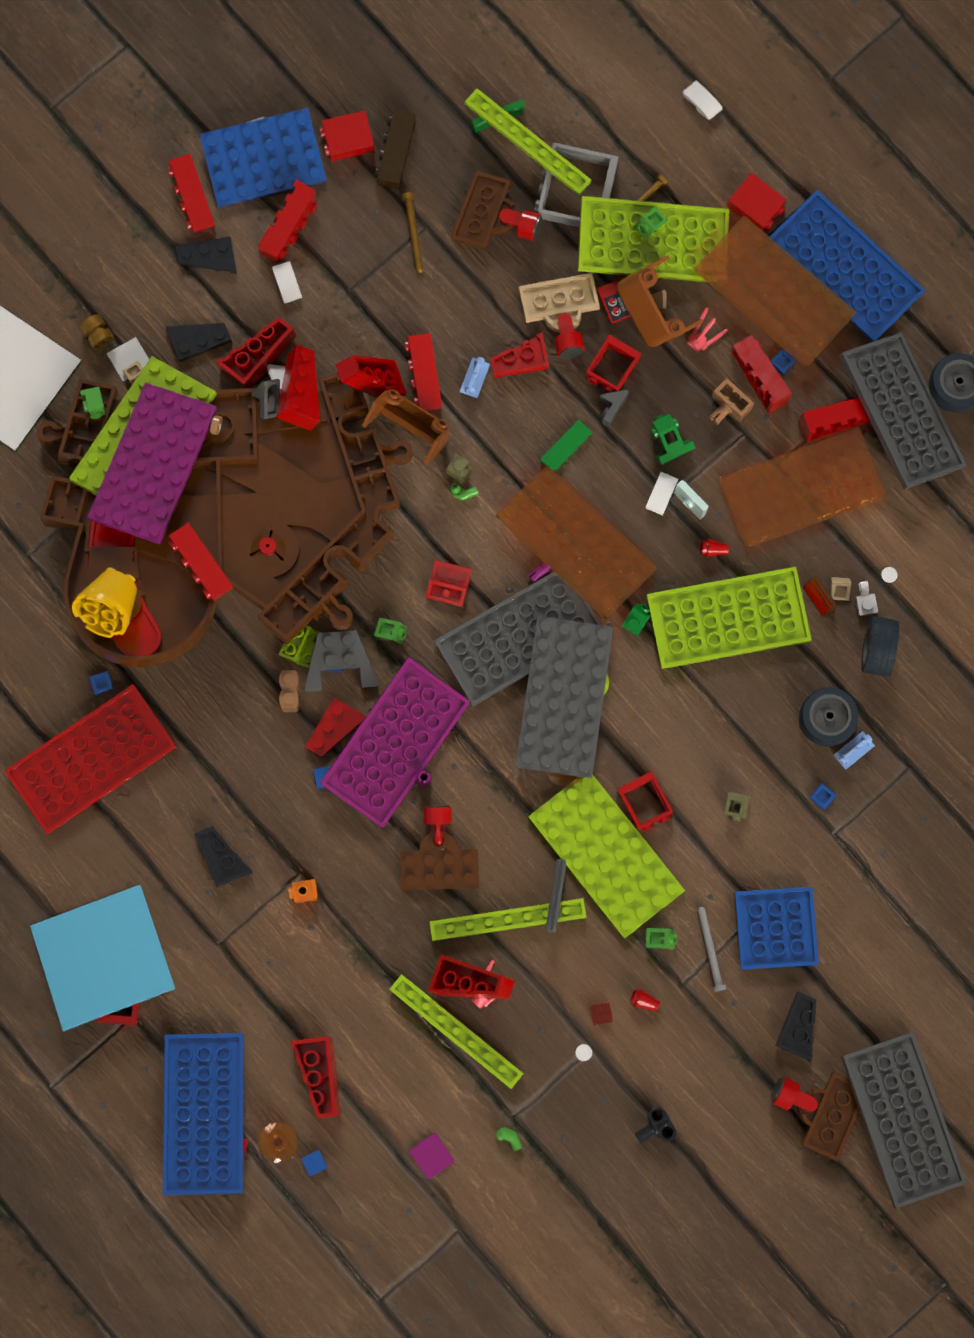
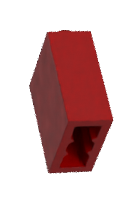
[319,111,374,162]
[727,172,787,233]

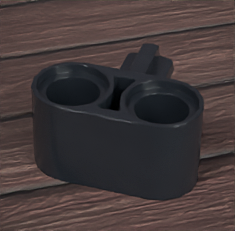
[635,1106,676,1143]

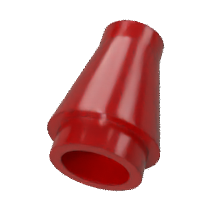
[700,538,729,557]
[630,989,660,1012]

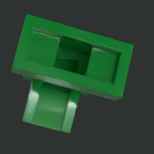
[650,414,695,464]

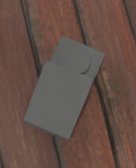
[252,378,280,419]
[599,390,629,427]

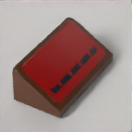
[803,575,837,617]

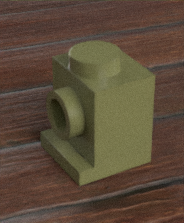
[446,453,472,484]
[724,792,751,822]

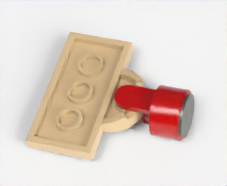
[519,273,600,360]

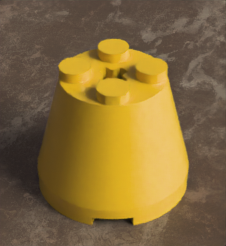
[72,567,137,638]

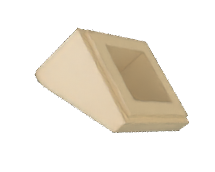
[652,290,666,314]
[123,361,143,385]
[830,577,851,601]

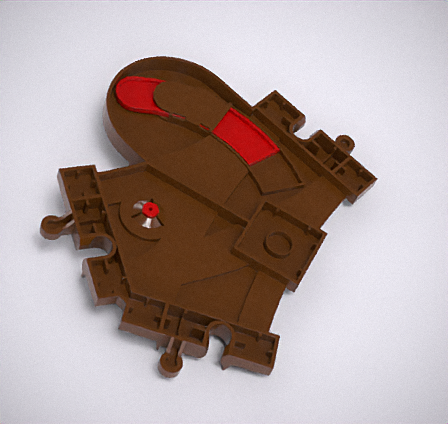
[37,373,413,667]

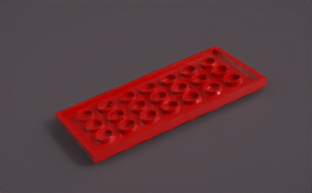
[4,684,177,835]

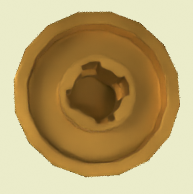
[79,314,114,350]

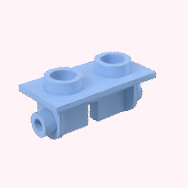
[460,357,490,398]
[833,731,875,770]

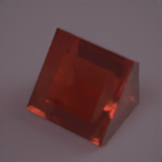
[590,1002,613,1025]

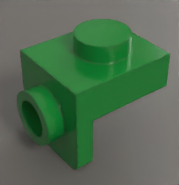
[621,603,651,636]

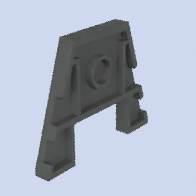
[304,630,379,692]

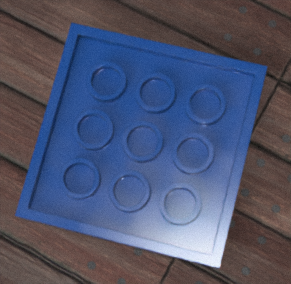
[734,887,819,970]

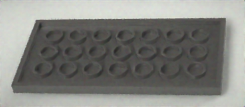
[839,332,967,490]
[434,565,602,707]
[515,616,613,779]
[841,1032,967,1209]

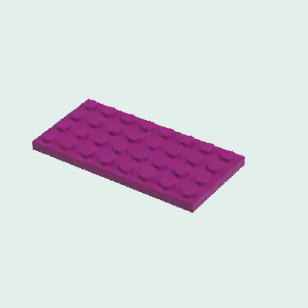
[87,382,217,545]
[319,657,470,828]

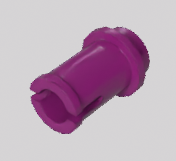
[528,560,552,583]
[417,771,432,787]

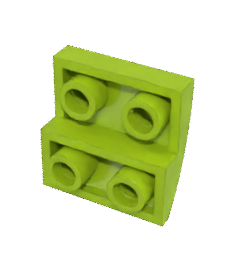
[279,625,322,669]

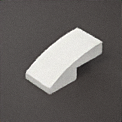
[683,81,723,120]
[272,261,302,303]
[645,472,678,515]

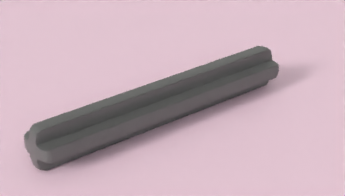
[546,859,566,933]

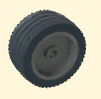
[929,353,974,413]
[861,617,899,676]
[799,687,859,747]

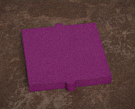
[409,1133,455,1180]

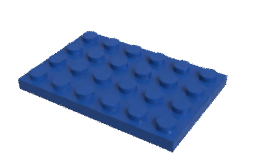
[199,108,326,208]

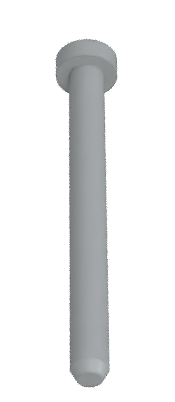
[698,907,727,992]

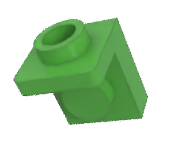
[634,207,668,239]
[374,618,407,645]
[646,928,677,950]

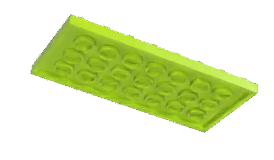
[577,196,729,284]
[69,356,217,496]
[646,567,812,669]
[528,775,685,939]

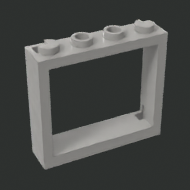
[534,142,619,227]

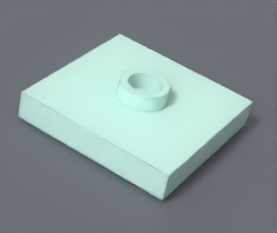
[674,480,708,520]

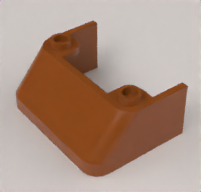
[616,255,703,347]
[362,389,450,465]

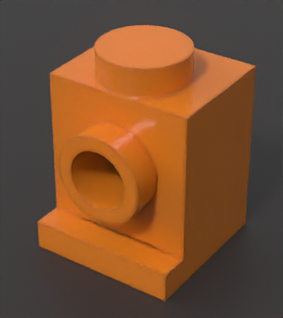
[289,879,318,903]

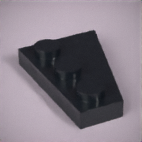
[175,236,237,274]
[165,323,232,362]
[194,826,253,888]
[775,992,816,1062]

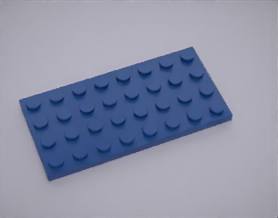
[765,190,926,342]
[163,1033,244,1195]

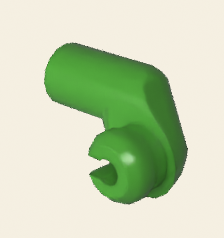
[450,483,478,501]
[496,1127,523,1151]

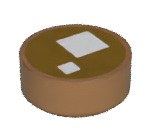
[210,415,223,435]

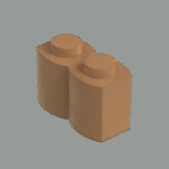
[279,670,300,712]

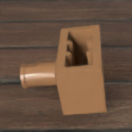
[709,378,754,425]

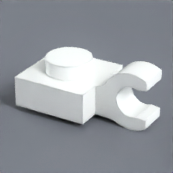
[855,581,878,616]

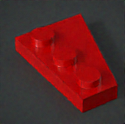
[490,332,549,378]
[305,698,366,757]

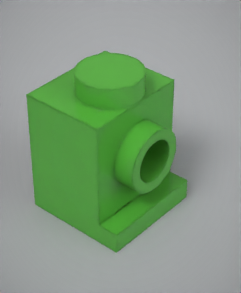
[80,387,106,419]

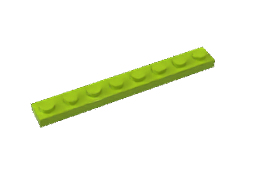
[465,88,592,196]
[429,898,587,941]
[389,974,524,1089]

